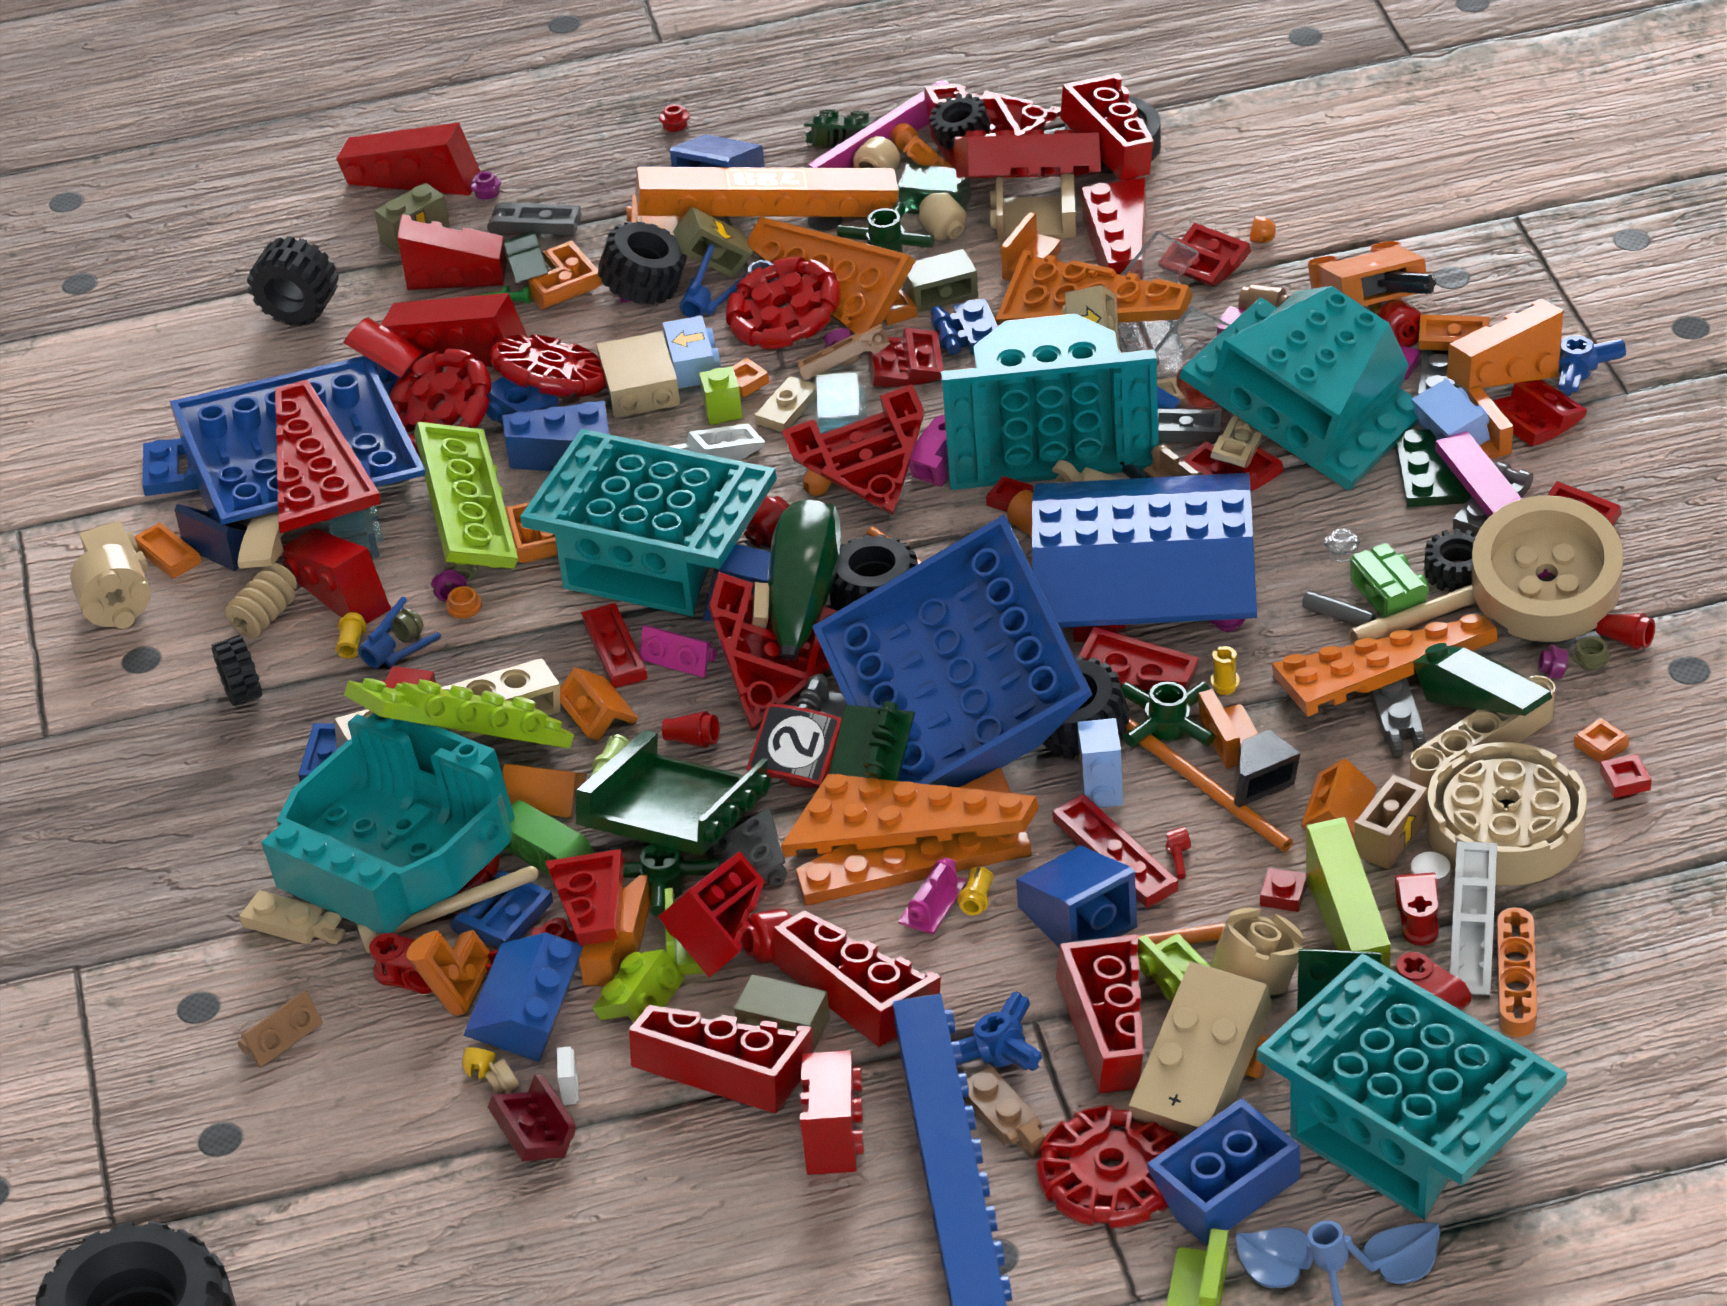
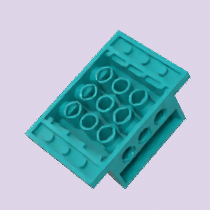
[1179,286,1418,491]
[941,314,1159,490]
[520,429,777,617]
[1257,953,1567,1220]

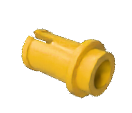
[335,612,367,659]
[1210,646,1240,695]
[958,867,994,916]

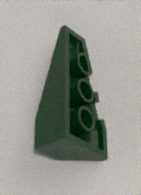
[1413,643,1553,716]

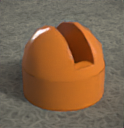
[1250,216,1276,243]
[802,468,832,496]

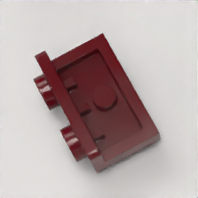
[488,1074,576,1161]

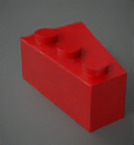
[397,214,507,290]
[282,528,391,625]
[658,851,765,978]
[800,1050,864,1175]

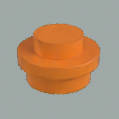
[446,586,482,619]

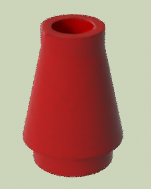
[1596,613,1655,650]
[661,711,720,748]

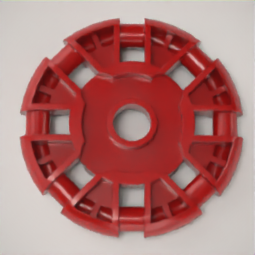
[725,257,841,349]
[490,334,607,397]
[389,349,492,457]
[1035,1105,1181,1228]

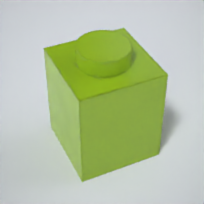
[699,366,743,425]

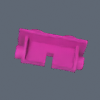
[640,625,717,677]
[898,858,968,935]

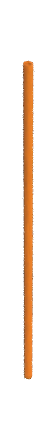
[866,526,1293,852]

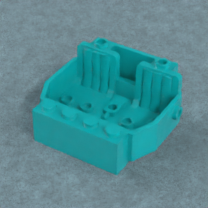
[261,713,515,934]

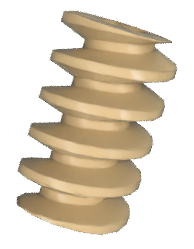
[224,562,297,639]

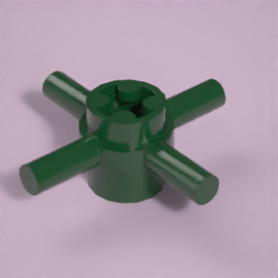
[837,203,934,252]
[1122,681,1215,747]
[623,843,721,917]

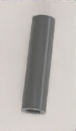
[1302,590,1376,626]

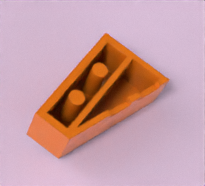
[1447,299,1564,390]

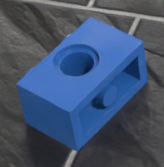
[486,377,559,425]

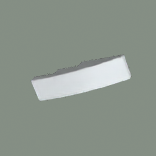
[669,424,765,461]
[1450,841,1497,996]

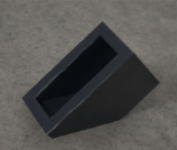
[1234,730,1301,807]

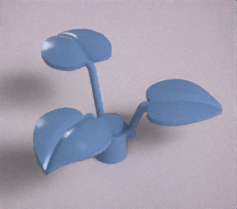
[1236,1221,1440,1306]

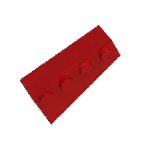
[1060,73,1153,181]
[1056,934,1143,1094]

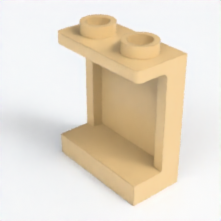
[596,331,680,418]

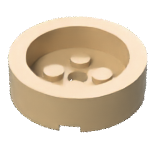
[1472,495,1623,642]
[1427,742,1587,886]

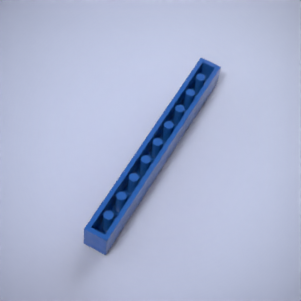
[893,994,1012,1306]

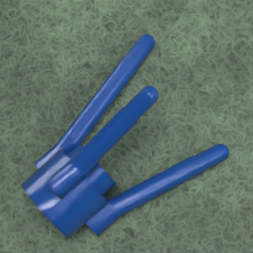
[679,244,745,318]
[358,596,441,669]

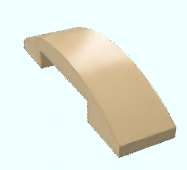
[1210,414,1263,468]
[238,511,285,569]

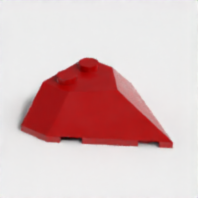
[924,84,1061,170]
[782,384,925,516]
[708,572,837,730]

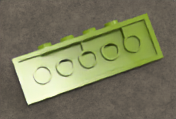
[414,422,518,569]
[344,678,574,749]

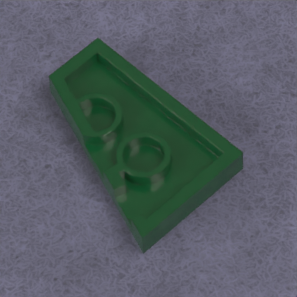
[1395,429,1472,507]

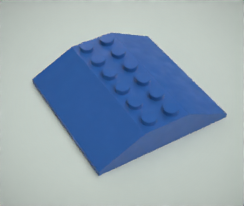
[170,356,426,525]
[1032,472,1257,628]
[812,515,1092,788]

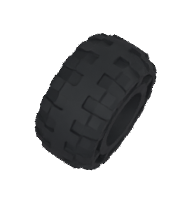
[35,1222,236,1306]

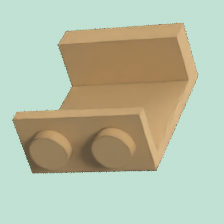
[990,174,1076,242]

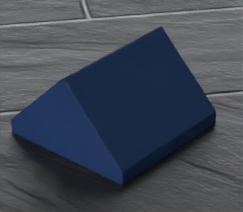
[175,504,247,571]

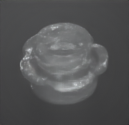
[1324,528,1360,561]

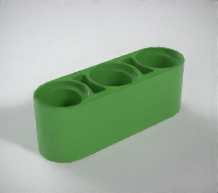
[504,800,594,875]

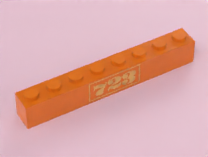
[635,167,898,217]

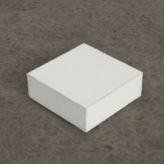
[557,1046,579,1105]

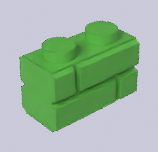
[1350,543,1429,618]

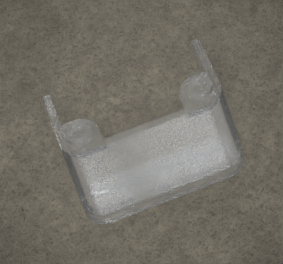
[1118,231,1230,379]

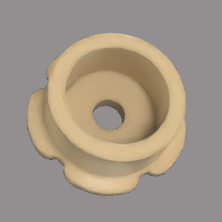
[485,1058,521,1095]

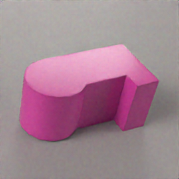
[909,415,949,487]

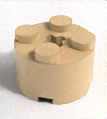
[70,544,151,629]
[1210,908,1304,995]

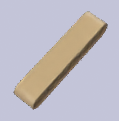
[1410,675,1556,798]

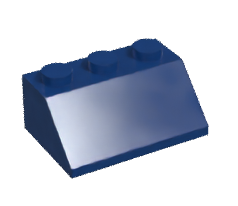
[464,932,583,1062]
[1147,1098,1300,1246]

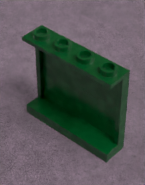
[576,730,771,856]

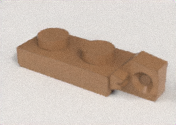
[797,324,890,381]
[963,1066,1045,1159]

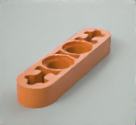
[1497,907,1537,1037]

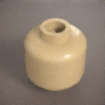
[853,136,900,171]
[918,193,967,241]

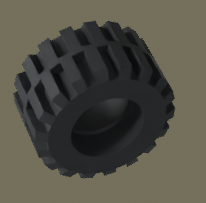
[598,221,687,305]
[247,236,339,326]
[830,535,918,611]
[1042,657,1129,759]

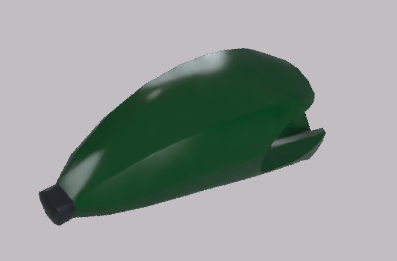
[767,500,841,661]

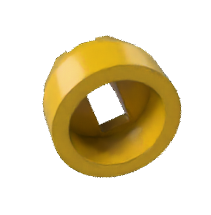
[462,1047,496,1079]

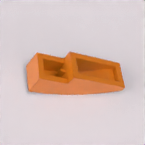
[579,875,651,987]

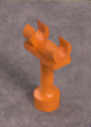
[890,123,952,182]

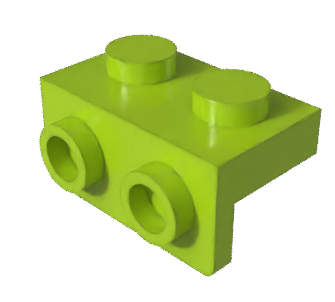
[1138,933,1210,1002]
[592,949,684,1023]

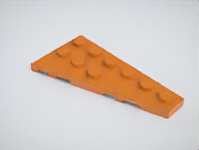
[747,216,915,334]
[995,249,1193,326]
[1272,614,1498,717]
[796,767,1032,906]
[781,774,1039,857]

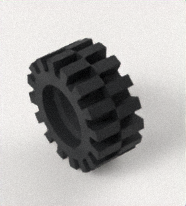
[929,94,991,150]
[1424,529,1476,593]
[211,635,262,706]

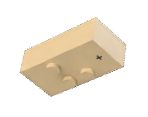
[1129,961,1273,1139]

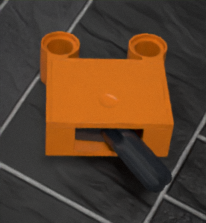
[1307,241,1436,315]

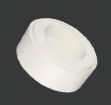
[1411,852,1451,889]

